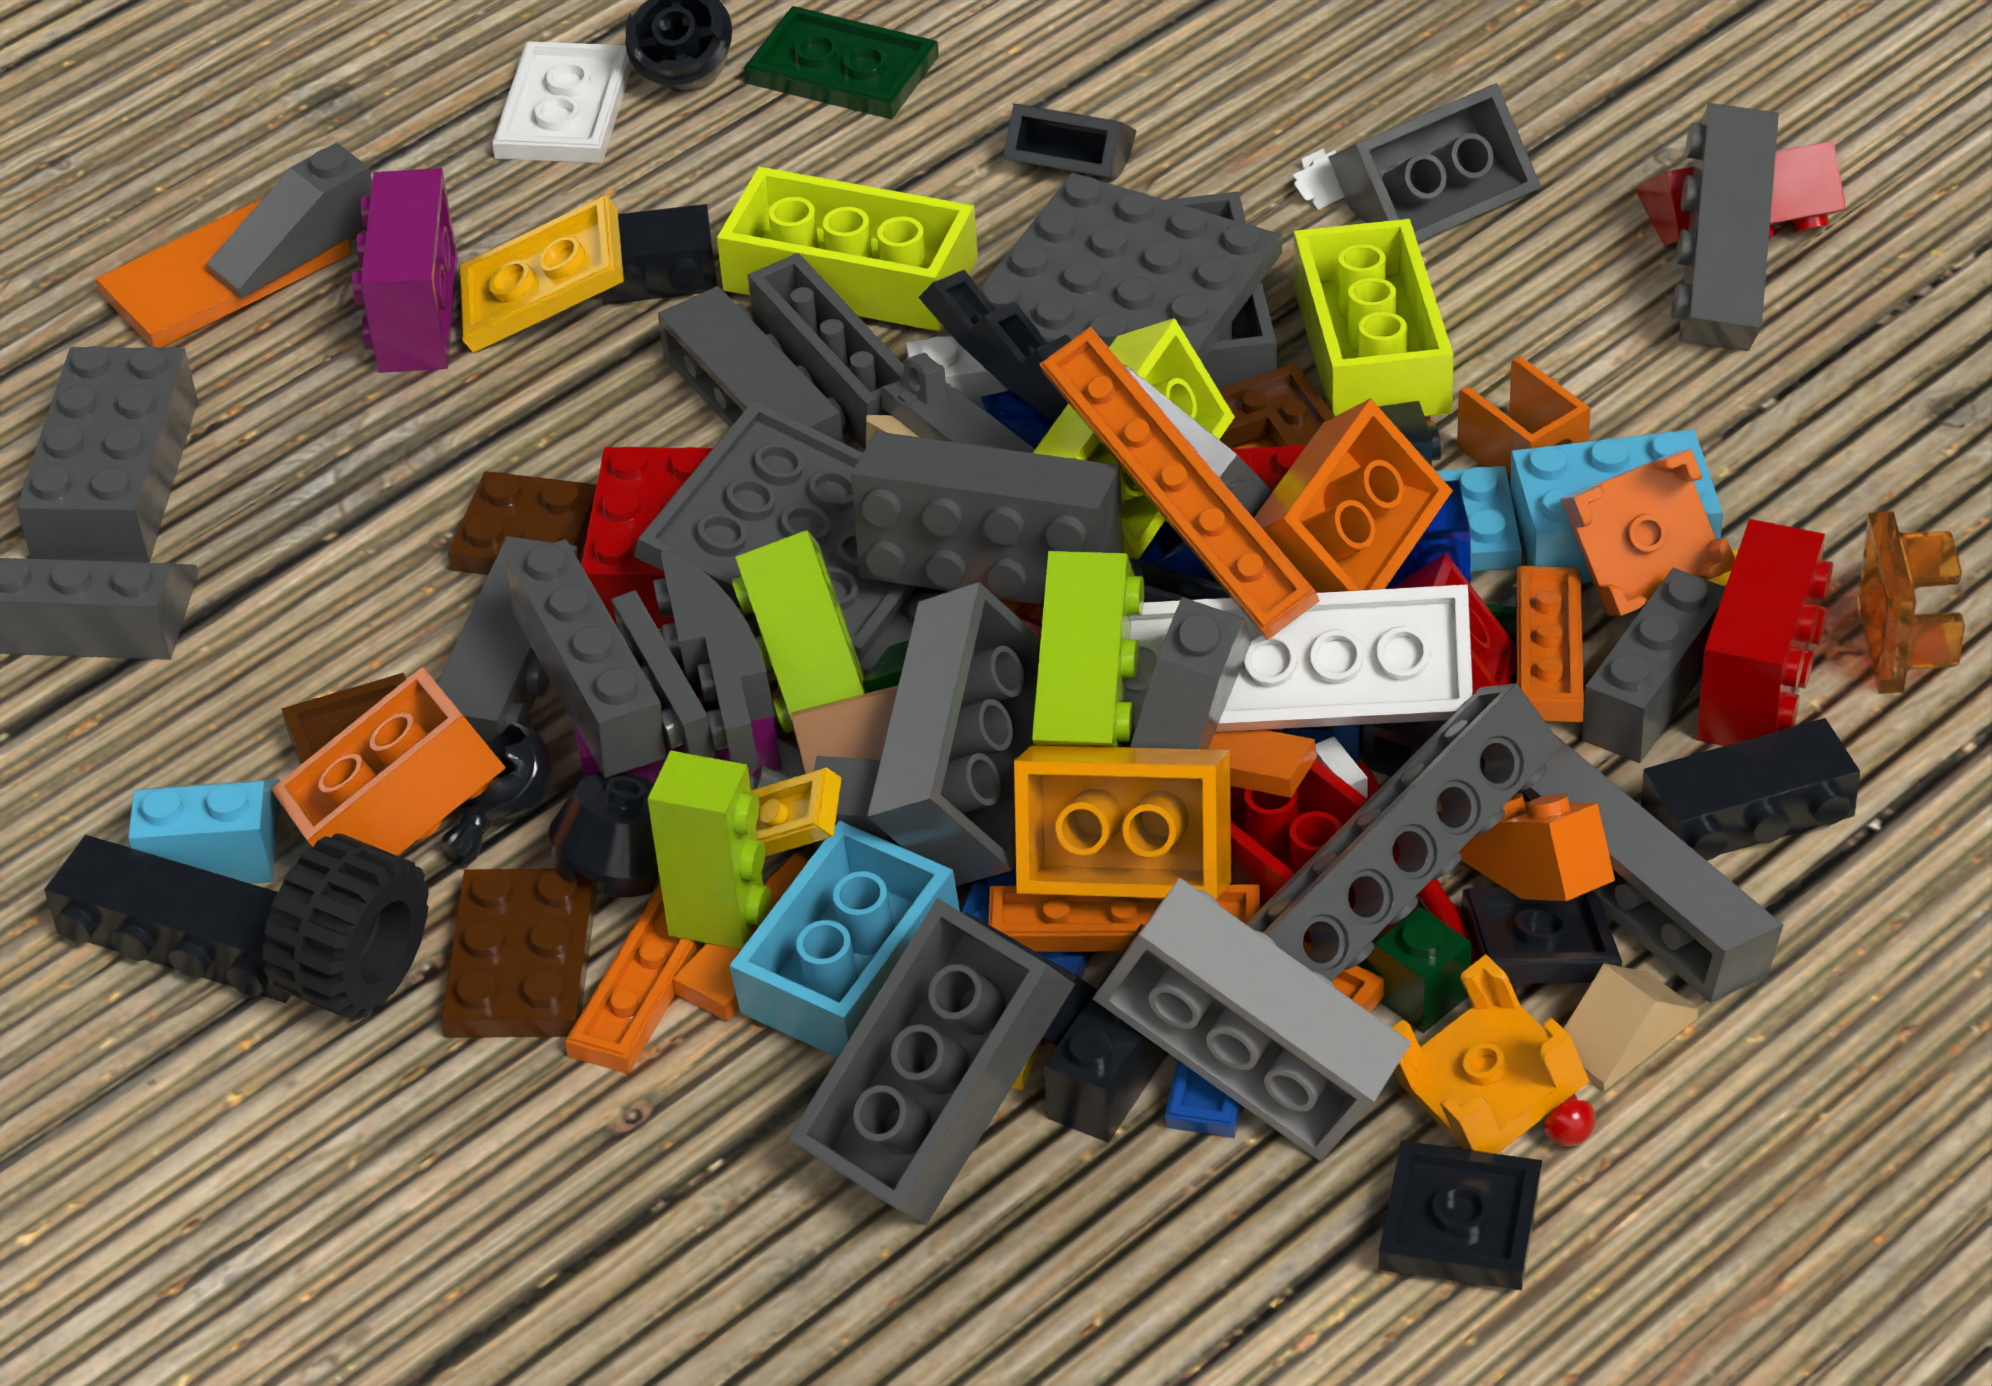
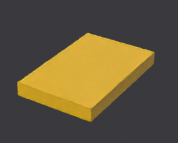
[459,195,624,353]

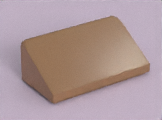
[791,685,898,774]

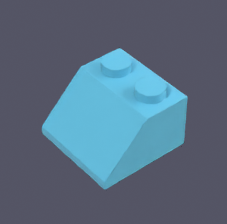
[128,779,280,884]

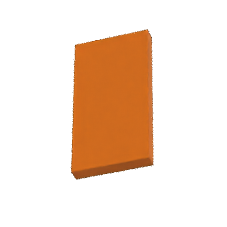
[95,197,352,348]

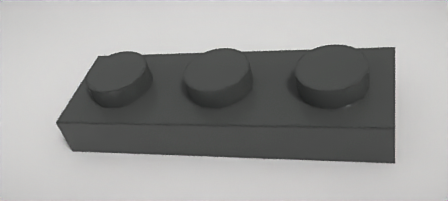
[611,590,717,759]

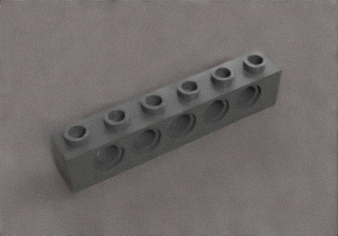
[1246,683,1563,982]

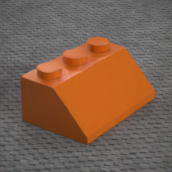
[1254,398,1453,593]
[271,666,506,856]

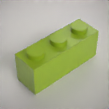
[732,530,869,734]
[1032,551,1144,747]
[648,750,771,950]

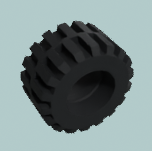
[263,834,429,1019]

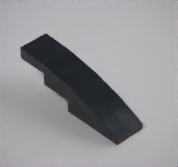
[918,270,1071,423]

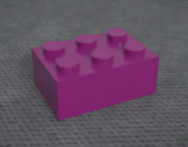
[353,168,458,373]

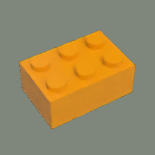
[1014,745,1231,900]

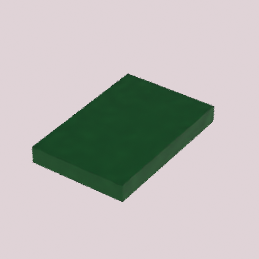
[743,6,939,120]

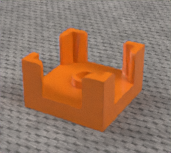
[1560,449,1735,616]

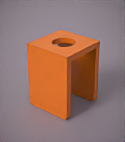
[1457,356,1591,486]

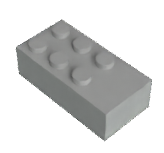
[1093,878,1412,1162]

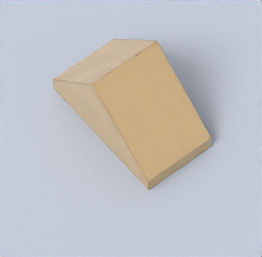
[1564,963,1699,1092]

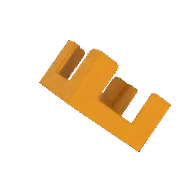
[1392,954,1590,1154]

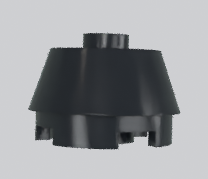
[625,0,732,92]
[549,772,659,897]

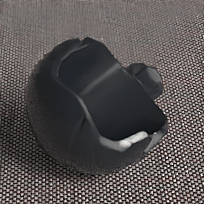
[442,722,552,868]

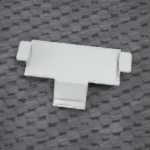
[1293,148,1345,210]

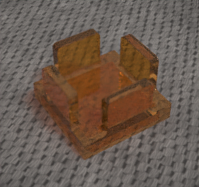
[1857,511,1965,694]

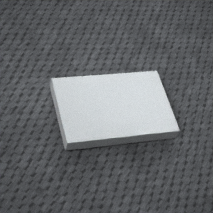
[492,41,633,163]

